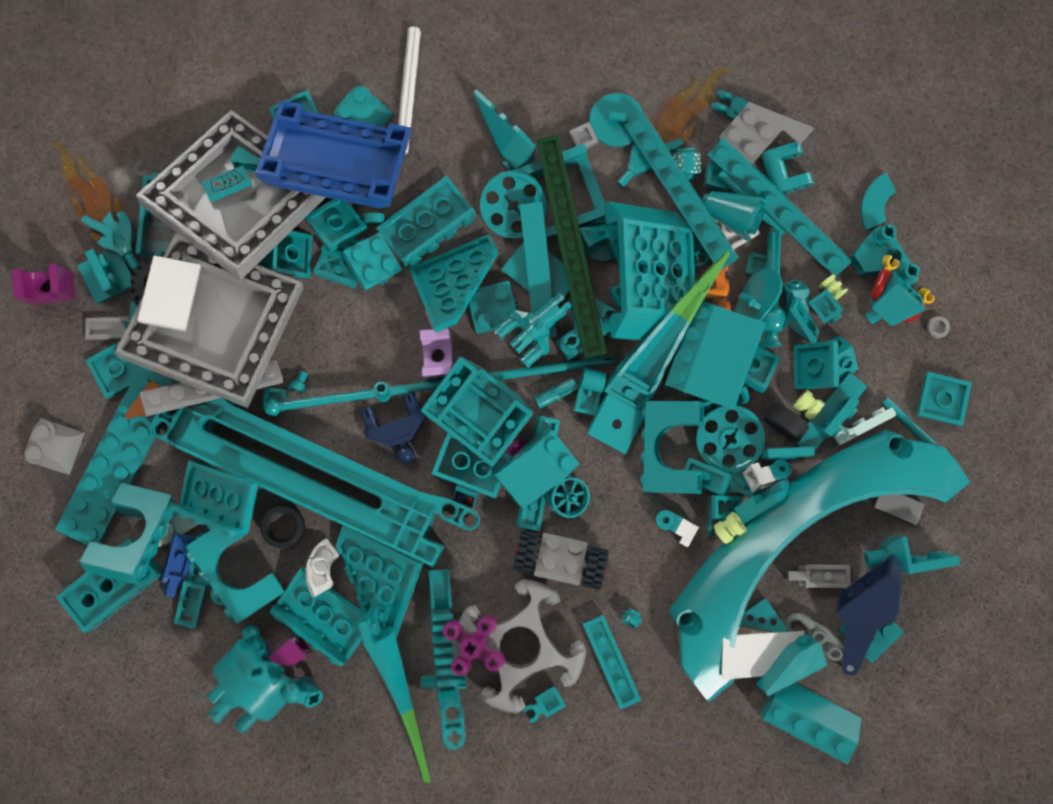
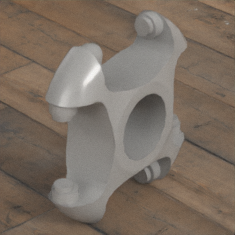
[454,579,586,713]

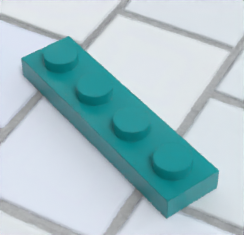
[583,615,641,710]

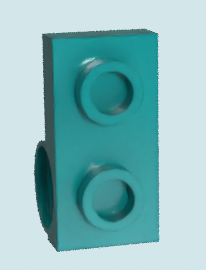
[573,367,606,416]

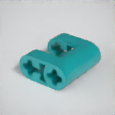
[760,142,814,195]

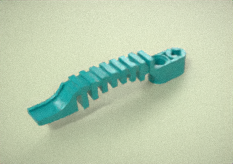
[428,569,465,750]

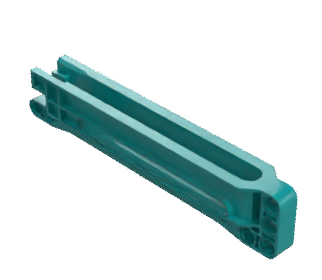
[150,379,481,567]

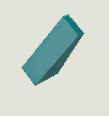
[230,146,260,173]

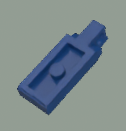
[161,532,196,597]

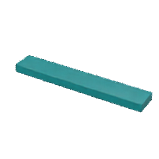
[520,202,557,337]

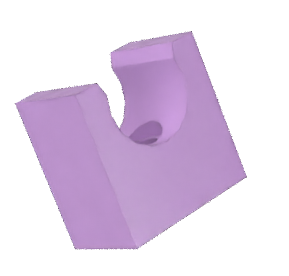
[420,328,454,381]

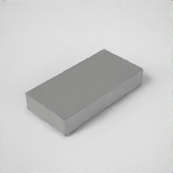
[85,316,130,340]
[873,494,925,525]

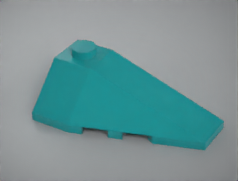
[473,89,536,171]

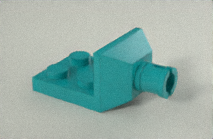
[864,535,960,574]

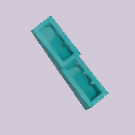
[174,533,210,629]

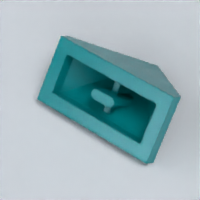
[787,296,820,344]

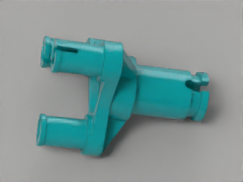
[493,292,572,369]

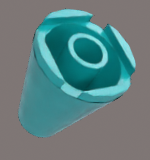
[703,191,767,241]

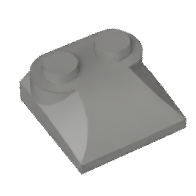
[25,418,85,475]

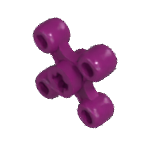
[443,615,505,676]

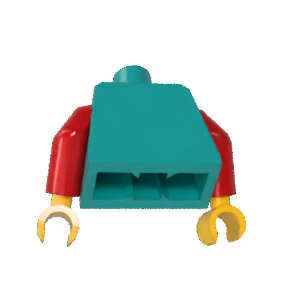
[865,255,934,326]

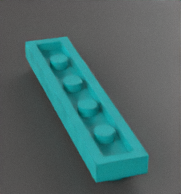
[516,416,560,531]

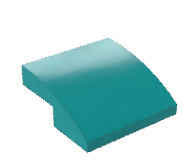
[313,239,359,289]

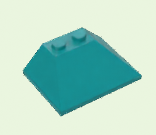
[421,356,534,467]

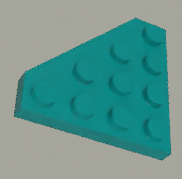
[409,234,499,333]
[336,525,423,638]

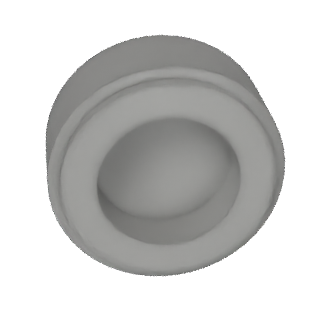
[926,316,950,339]

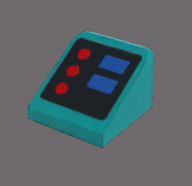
[453,485,479,508]

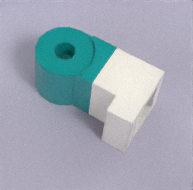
[743,459,792,493]
[655,510,699,547]

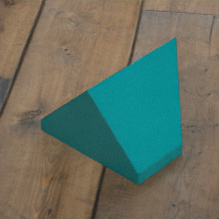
[707,495,743,539]

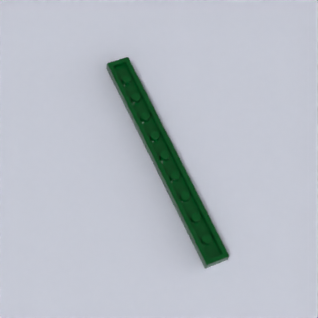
[536,135,607,359]

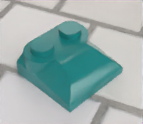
[332,85,394,127]

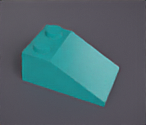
[494,430,579,509]
[432,433,512,499]

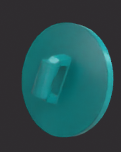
[590,93,643,147]

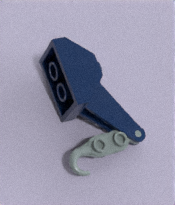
[785,554,903,676]

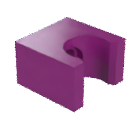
[11,264,76,305]

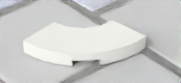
[305,538,339,598]

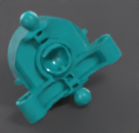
[207,625,323,734]

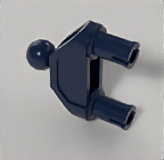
[359,392,427,463]

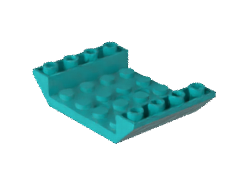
[605,202,695,340]

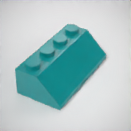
[759,683,862,764]

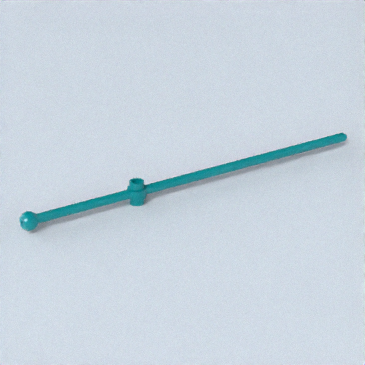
[264,356,616,416]

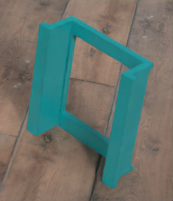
[511,144,606,238]

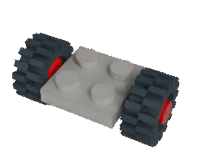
[513,530,609,590]

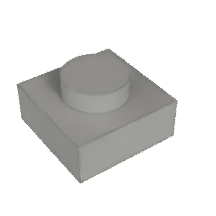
[569,122,598,149]

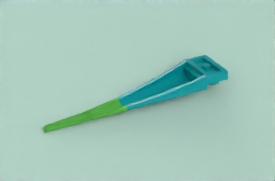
[604,250,730,412]
[358,605,431,783]

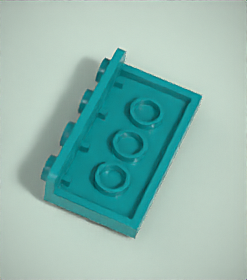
[377,176,476,268]
[170,460,258,537]
[270,567,365,666]

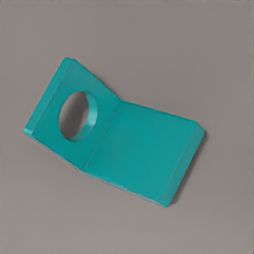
[828,335,859,379]

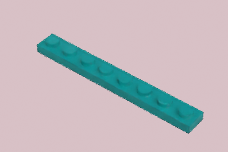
[625,111,739,271]
[707,137,852,276]

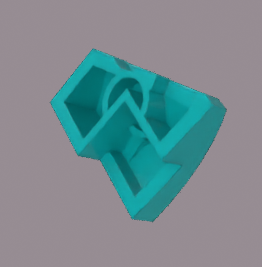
[734,478,790,524]

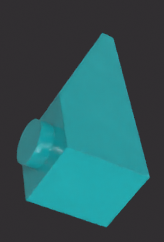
[756,634,828,696]

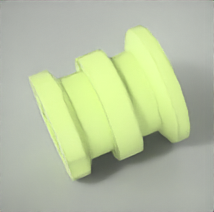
[818,274,849,300]

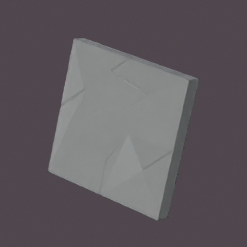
[136,110,326,280]
[115,233,303,408]

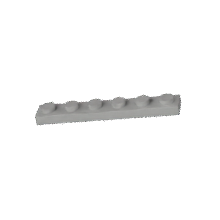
[139,360,283,416]

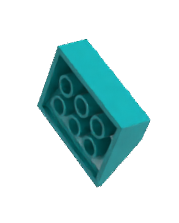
[665,301,766,410]

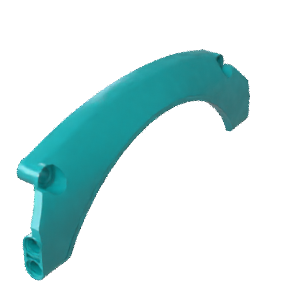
[669,430,970,702]

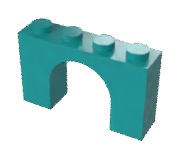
[640,401,704,494]
[80,483,176,585]
[185,530,285,623]

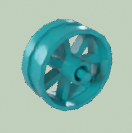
[546,475,590,518]

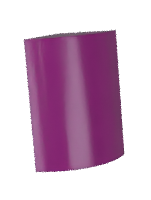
[269,636,313,666]

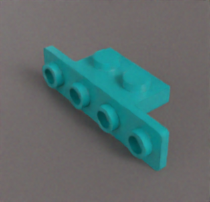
[794,373,867,451]

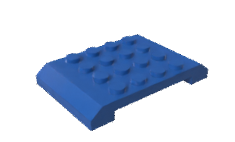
[255,100,411,209]

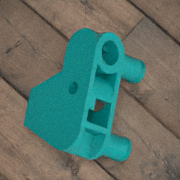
[851,224,920,286]
[556,298,618,361]

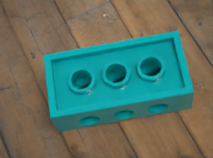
[56,538,163,633]

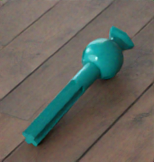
[760,232,788,348]

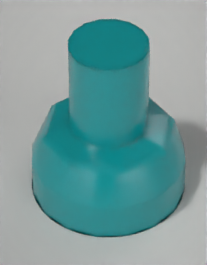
[288,371,308,395]

